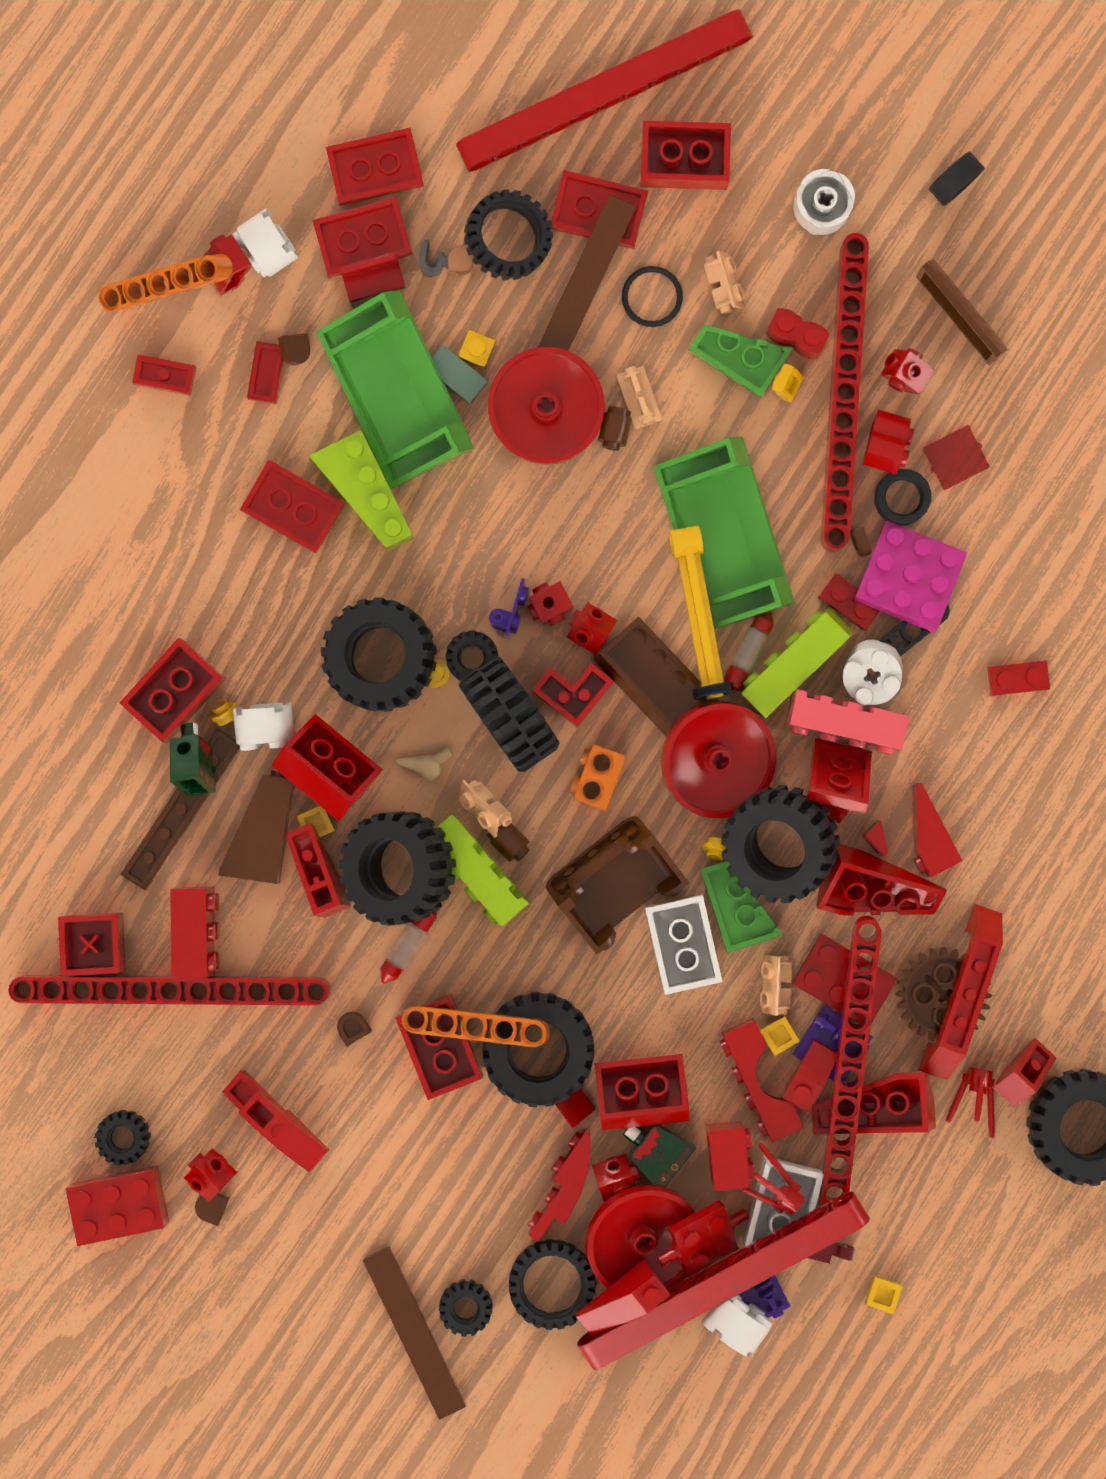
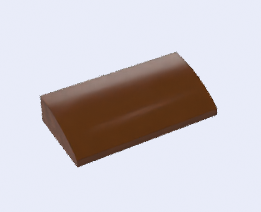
[916,259,1009,366]
[593,616,718,737]

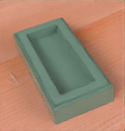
[432,345,488,405]

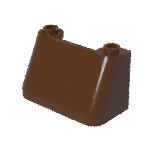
[546,816,689,955]

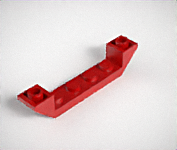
[919,904,1003,1080]

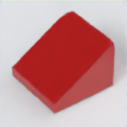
[862,820,888,856]
[555,1088,596,1128]

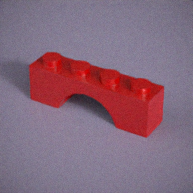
[719,1018,804,1142]

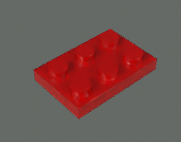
[326,127,424,206]
[551,170,648,249]
[312,197,412,278]
[240,459,345,554]
[807,738,872,813]
[792,934,898,1025]

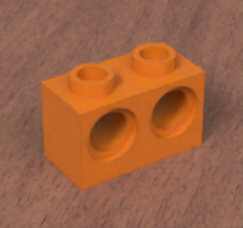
[569,744,626,811]

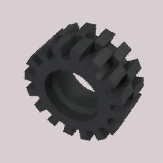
[446,630,498,681]
[94,1110,151,1166]
[439,1279,492,1337]

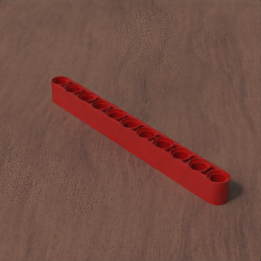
[456,9,753,172]
[821,233,869,552]
[818,915,882,1207]
[8,975,331,1005]
[577,1192,870,1370]

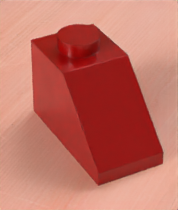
[993,1038,1056,1107]
[783,1039,837,1112]

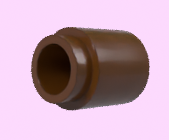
[598,406,632,451]
[487,823,530,862]

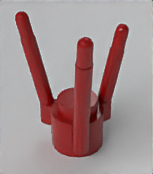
[946,1067,995,1138]
[742,1143,806,1216]

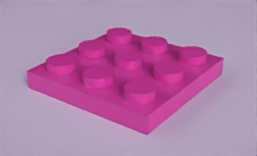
[854,520,967,633]

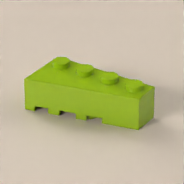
[309,430,414,551]
[741,607,854,718]
[437,814,529,927]

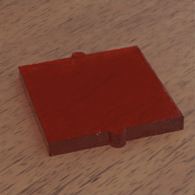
[922,425,990,490]

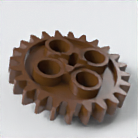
[895,947,992,1041]

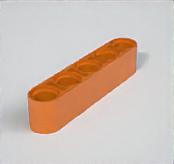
[99,254,233,311]
[402,1006,550,1047]

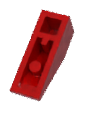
[912,783,963,877]
[285,823,351,918]
[575,1259,671,1337]

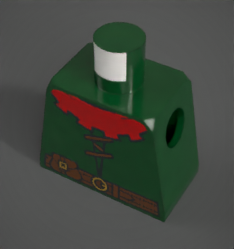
[169,723,216,797]
[623,1124,696,1188]

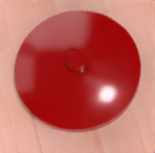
[488,347,605,465]
[661,701,777,819]
[585,1185,695,1289]

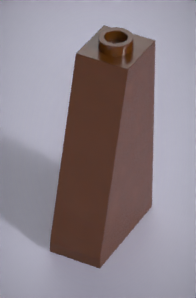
[218,770,294,884]

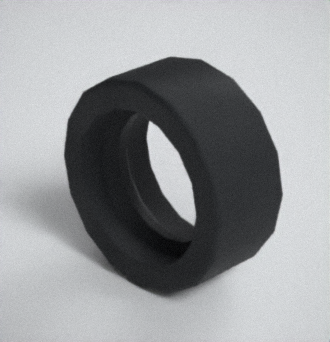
[929,151,985,206]
[874,469,932,526]

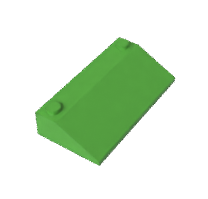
[316,290,474,489]
[653,437,795,629]

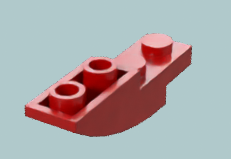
[222,1070,329,1172]
[527,1128,591,1242]

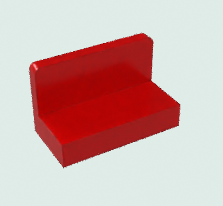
[340,253,406,304]

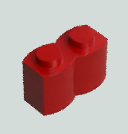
[203,234,252,296]
[766,308,830,359]
[862,409,914,474]

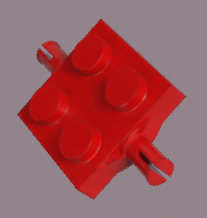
[657,1200,749,1277]

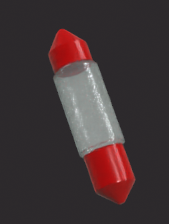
[724,611,774,692]
[380,912,437,984]

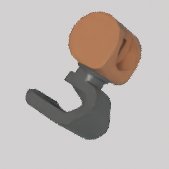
[420,239,474,277]

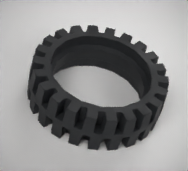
[464,189,553,280]
[509,1239,596,1330]

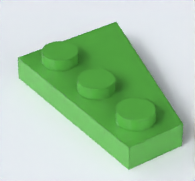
[688,325,793,398]
[700,861,783,953]

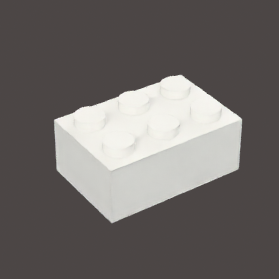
[644,894,722,995]
[742,1155,824,1261]

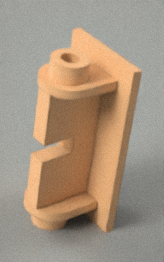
[704,251,745,314]
[616,366,662,430]
[459,780,512,838]
[760,955,792,1016]

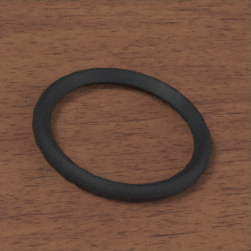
[622,266,683,327]

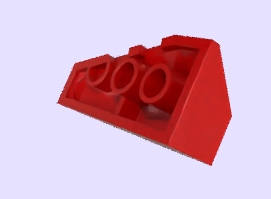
[816,844,947,916]
[812,1072,936,1134]

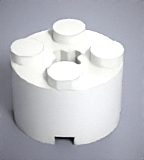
[793,169,855,235]
[233,208,299,277]
[843,639,903,705]
[233,703,295,751]
[702,1295,773,1357]

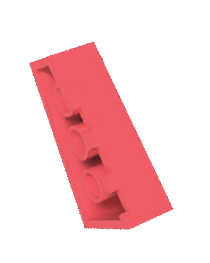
[785,689,909,755]

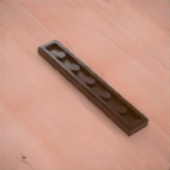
[538,195,636,351]
[121,728,240,890]
[363,1246,466,1420]

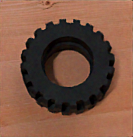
[321,597,437,712]
[458,657,560,772]
[721,785,840,904]
[338,811,456,926]
[482,992,594,1107]
[1026,1069,1106,1186]

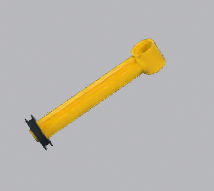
[669,526,736,700]

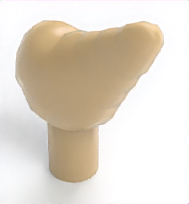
[395,747,453,781]

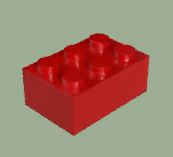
[640,120,731,190]
[119,638,226,743]
[271,714,383,821]
[170,887,220,978]
[395,993,484,1100]
[594,1054,690,1131]
[65,1165,169,1246]

